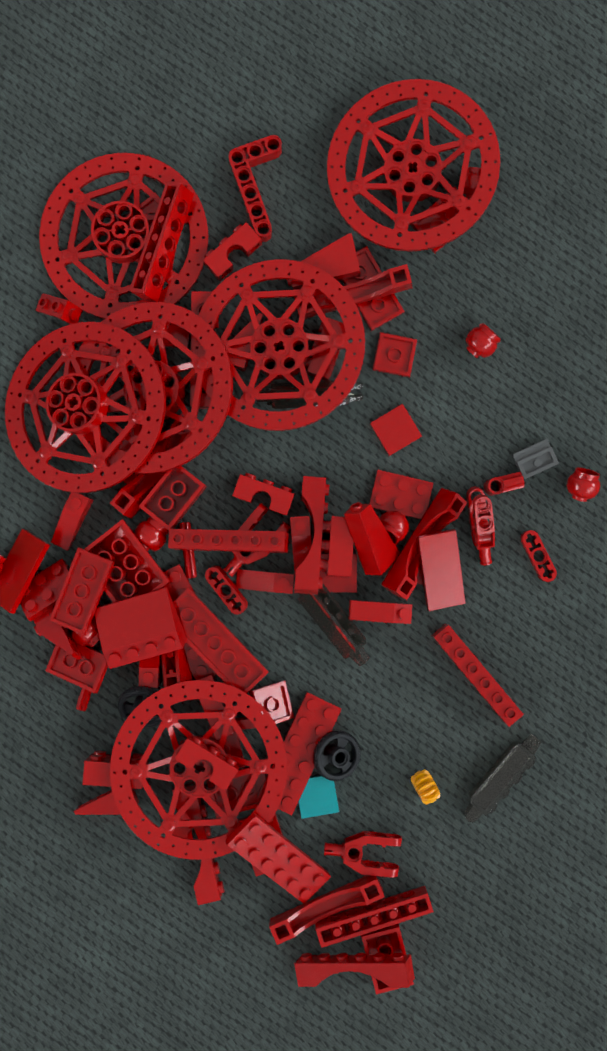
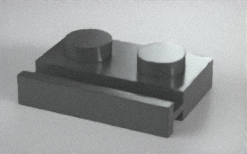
[512,439,559,479]

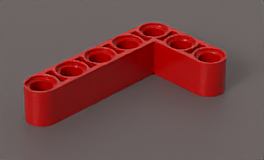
[229,135,282,242]

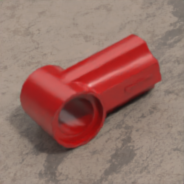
[483,472,525,496]

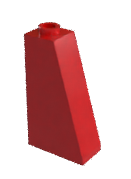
[287,233,361,290]
[344,502,400,575]

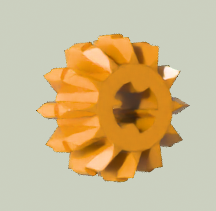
[411,769,440,805]

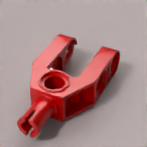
[466,486,495,566]
[223,503,291,577]
[324,831,402,878]

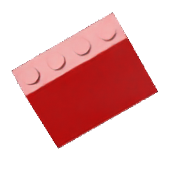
[85,519,170,602]
[94,587,187,669]

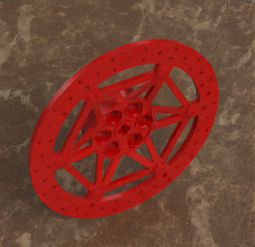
[327,79,500,251]
[39,153,209,319]
[192,259,365,431]
[70,302,233,474]
[5,322,166,493]
[110,680,287,860]

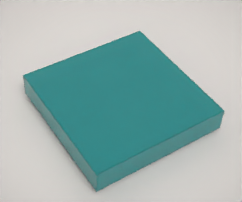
[299,775,339,819]

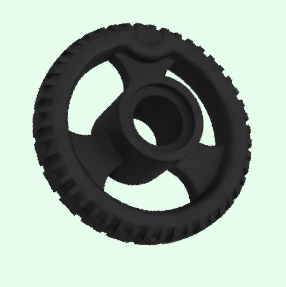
[118,686,164,728]
[313,730,361,781]

